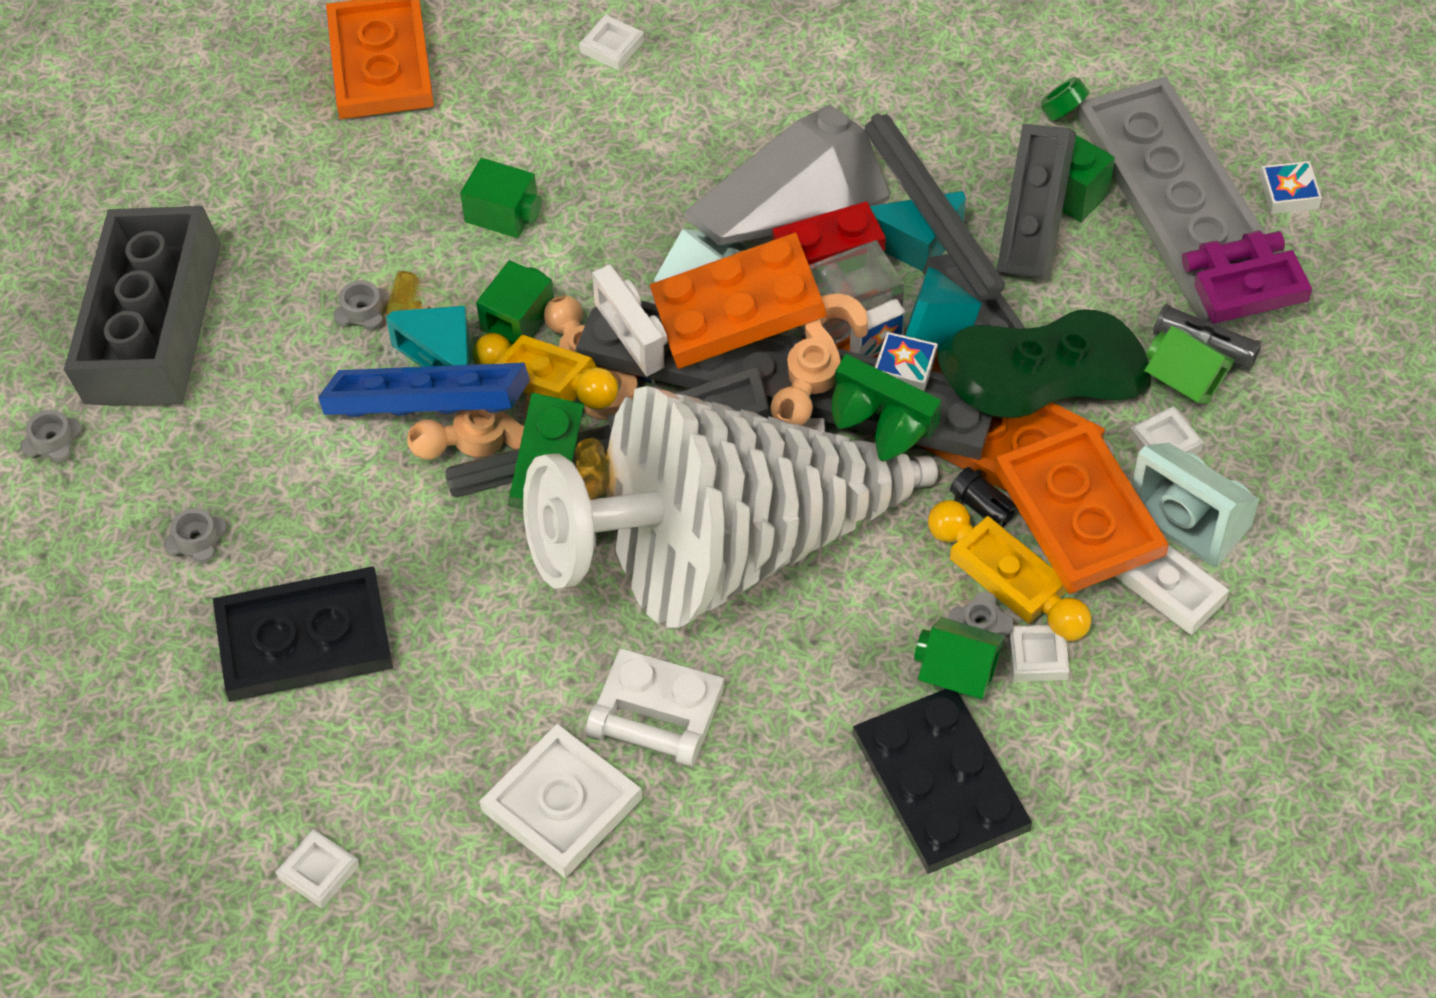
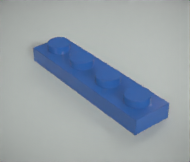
[318,363,530,417]

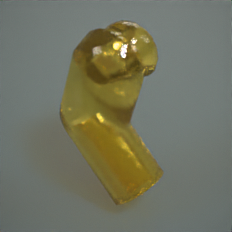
[386,271,431,315]
[575,438,611,500]

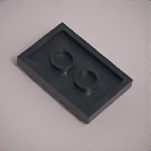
[212,566,393,702]
[853,689,1032,874]

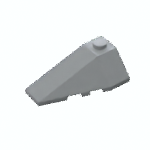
[684,105,890,245]

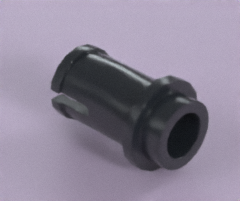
[949,467,1018,528]

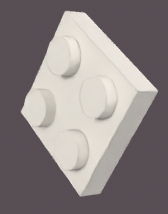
[479,724,642,878]

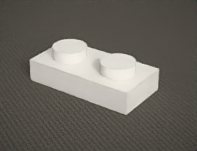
[592,264,668,377]
[1114,545,1229,636]

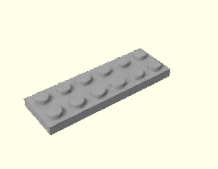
[1077,76,1278,324]

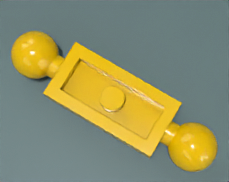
[473,333,618,410]
[928,500,1092,642]

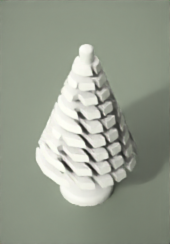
[523,386,938,628]

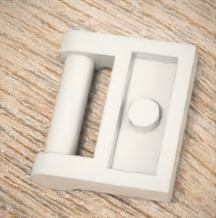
[586,648,725,767]

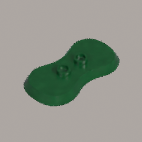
[937,309,1152,418]

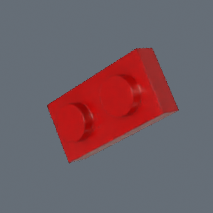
[772,201,886,272]

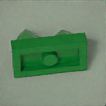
[831,354,941,461]

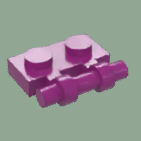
[1182,230,1312,324]

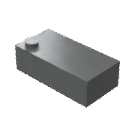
[64,206,221,406]

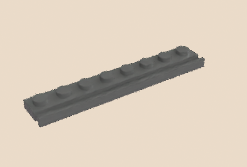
[576,301,993,460]

